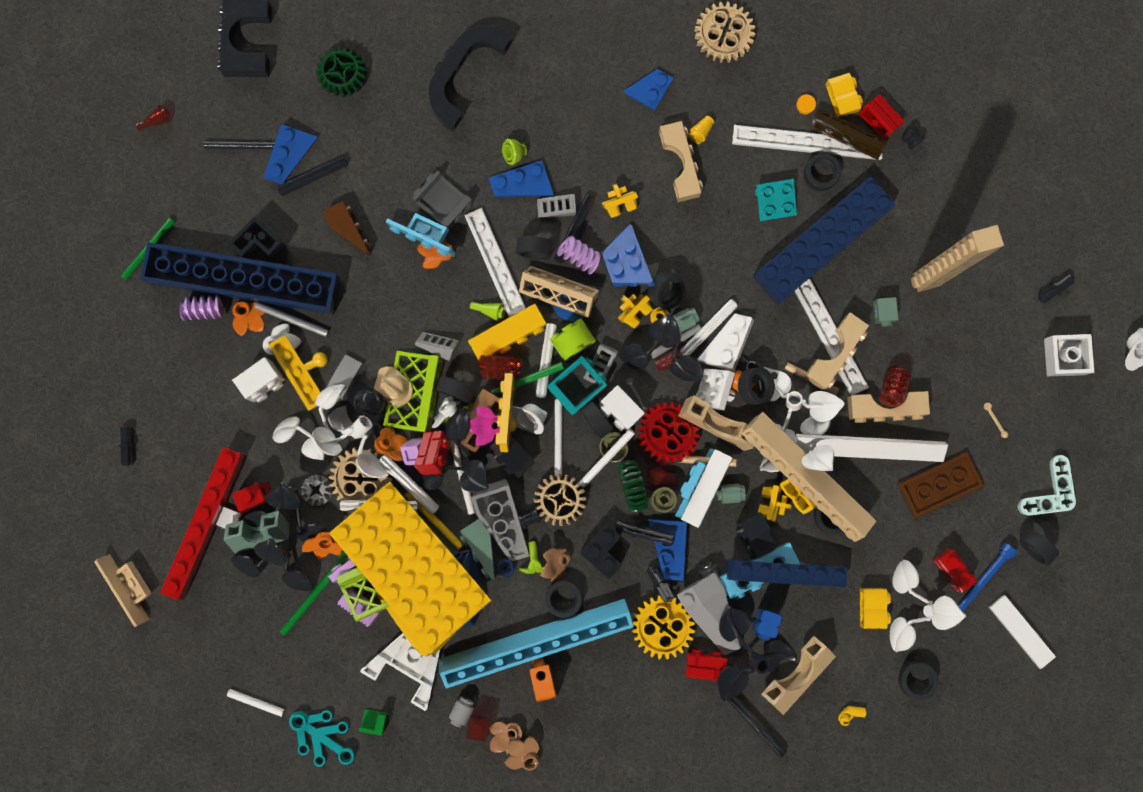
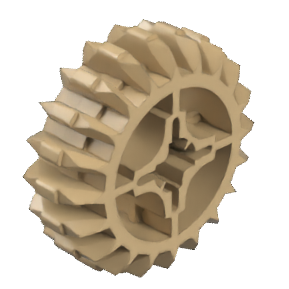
[534,474,586,526]

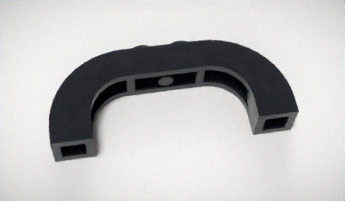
[429,25,514,132]

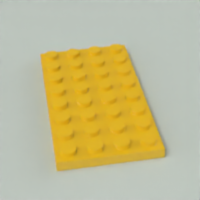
[329,482,492,654]

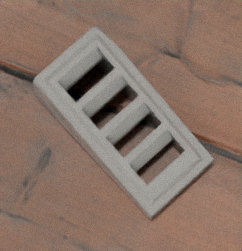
[537,194,576,218]
[415,332,459,361]
[584,343,618,386]

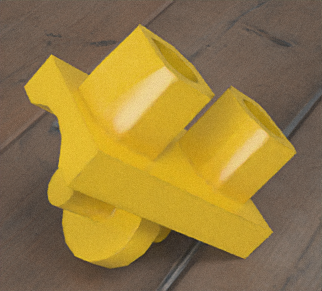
[602,184,638,218]
[618,294,653,328]
[758,485,792,522]

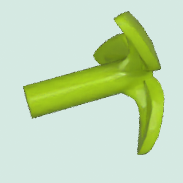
[519,541,544,574]

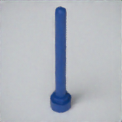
[958,543,1018,611]

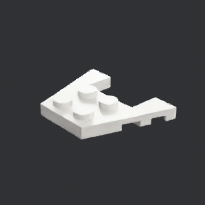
[360,633,441,711]

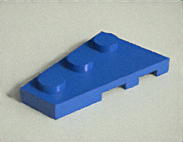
[264,124,318,184]
[489,160,554,197]
[648,520,687,581]

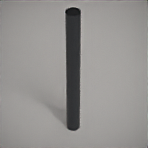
[203,141,275,149]

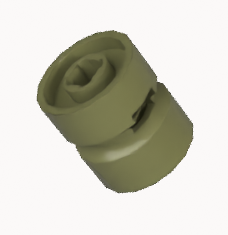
[650,487,677,513]

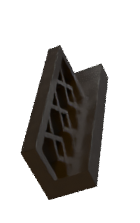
[810,108,889,160]

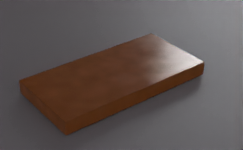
[898,452,984,519]

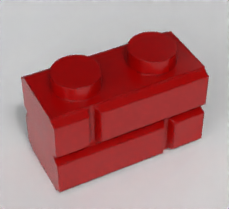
[858,94,905,139]
[414,431,451,475]
[932,549,977,593]
[684,649,727,681]

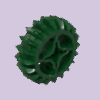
[316,46,367,98]
[618,460,648,512]

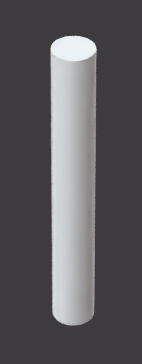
[227,689,285,717]

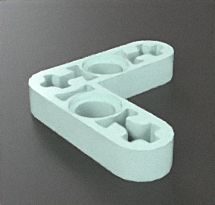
[1018,455,1076,515]

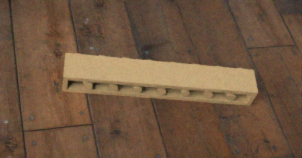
[741,412,876,542]

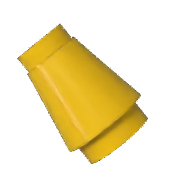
[689,116,714,144]

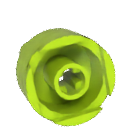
[550,319,596,361]

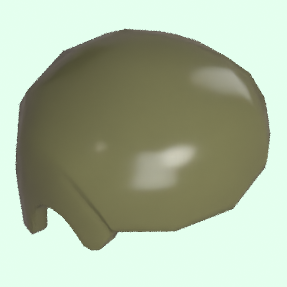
[599,432,629,463]

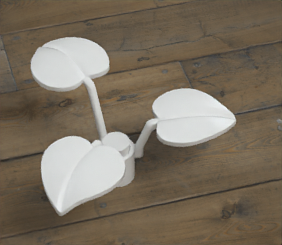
[759,367,844,442]
[272,384,346,460]
[312,405,388,478]
[760,417,834,472]
[890,559,966,652]

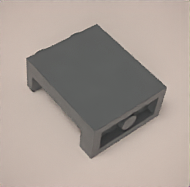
[413,171,473,230]

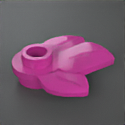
[469,407,500,446]

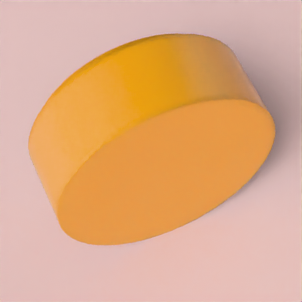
[796,95,816,115]

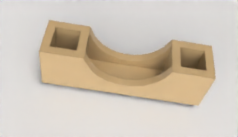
[659,121,703,202]
[804,313,869,390]
[847,391,930,423]
[678,395,754,451]
[761,636,836,715]

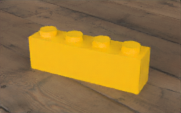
[468,304,546,363]

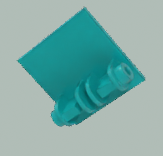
[755,179,797,221]

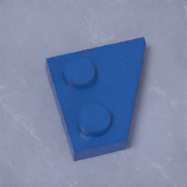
[624,69,673,111]

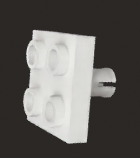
[696,369,735,410]

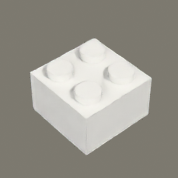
[1044,334,1094,377]
[232,357,286,403]
[600,385,645,432]

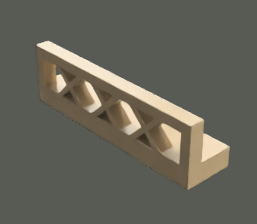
[519,265,599,317]

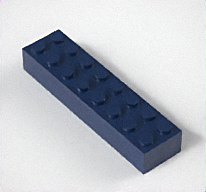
[753,176,896,305]

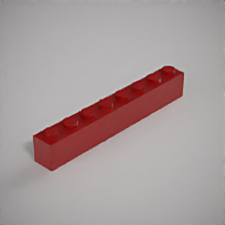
[160,447,246,600]

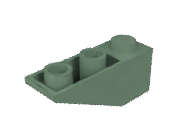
[460,519,495,580]

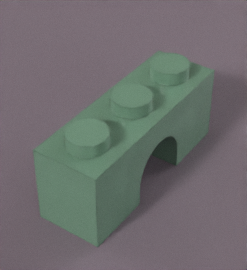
[224,511,290,553]

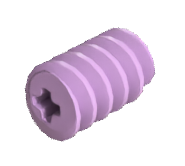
[557,236,600,274]
[180,295,224,321]

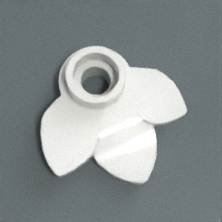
[263,324,301,355]
[432,396,457,428]

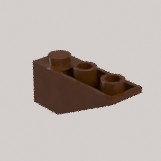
[322,201,371,256]

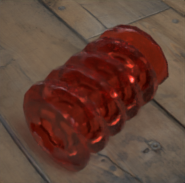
[478,355,522,380]
[879,365,912,407]

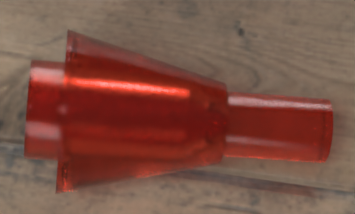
[136,105,171,131]

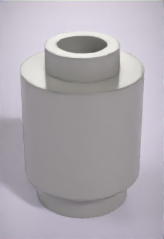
[449,696,474,728]

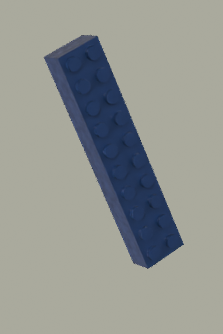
[140,242,340,315]

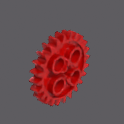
[637,402,700,464]

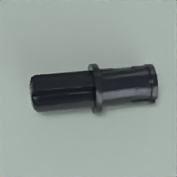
[1038,274,1075,303]
[118,427,135,466]
[647,565,674,603]

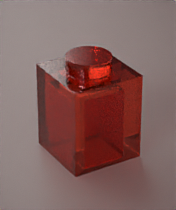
[466,715,490,742]

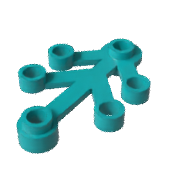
[289,710,355,767]

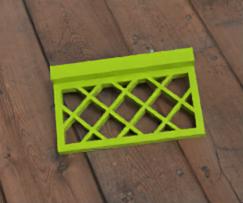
[383,351,443,433]
[336,568,390,622]

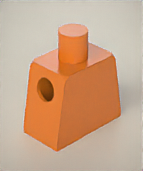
[530,657,557,702]

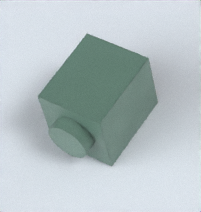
[873,297,899,327]

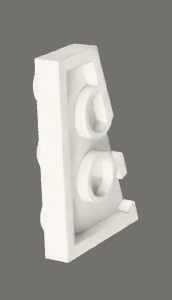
[697,314,754,372]

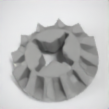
[301,475,332,506]

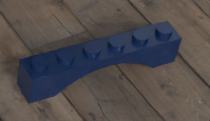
[727,560,847,587]

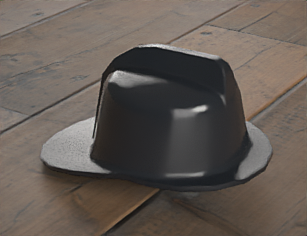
[347,382,386,423]

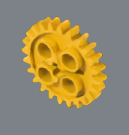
[632,595,695,659]

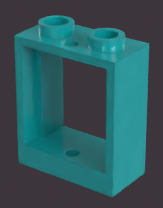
[547,356,607,415]

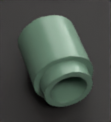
[672,308,699,332]
[716,483,746,504]

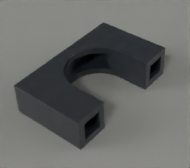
[217,0,272,77]

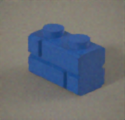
[752,608,782,641]

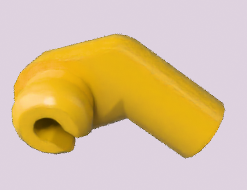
[838,706,866,726]

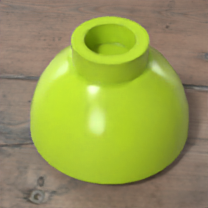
[502,139,527,165]

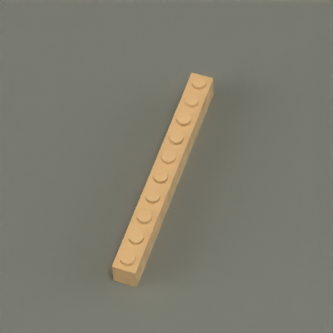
[911,225,1004,292]

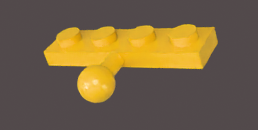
[268,335,328,411]
[496,373,517,452]

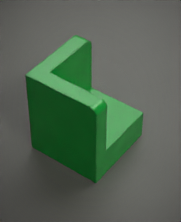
[359,709,388,736]

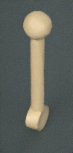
[984,403,1009,438]

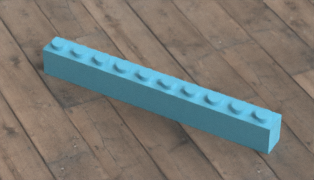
[438,599,634,688]

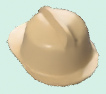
[374,366,413,406]

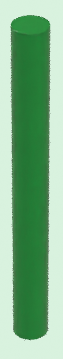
[121,218,175,281]
[492,362,565,396]

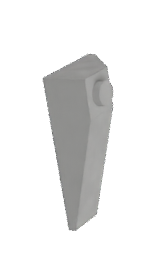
[471,479,529,562]
[677,571,742,656]

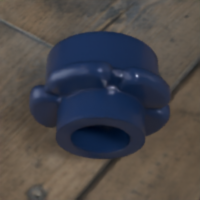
[497,558,515,577]

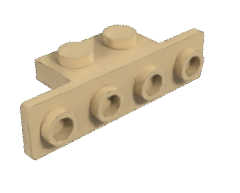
[94,554,152,627]

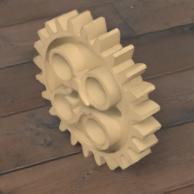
[694,2,755,63]
[329,447,393,500]

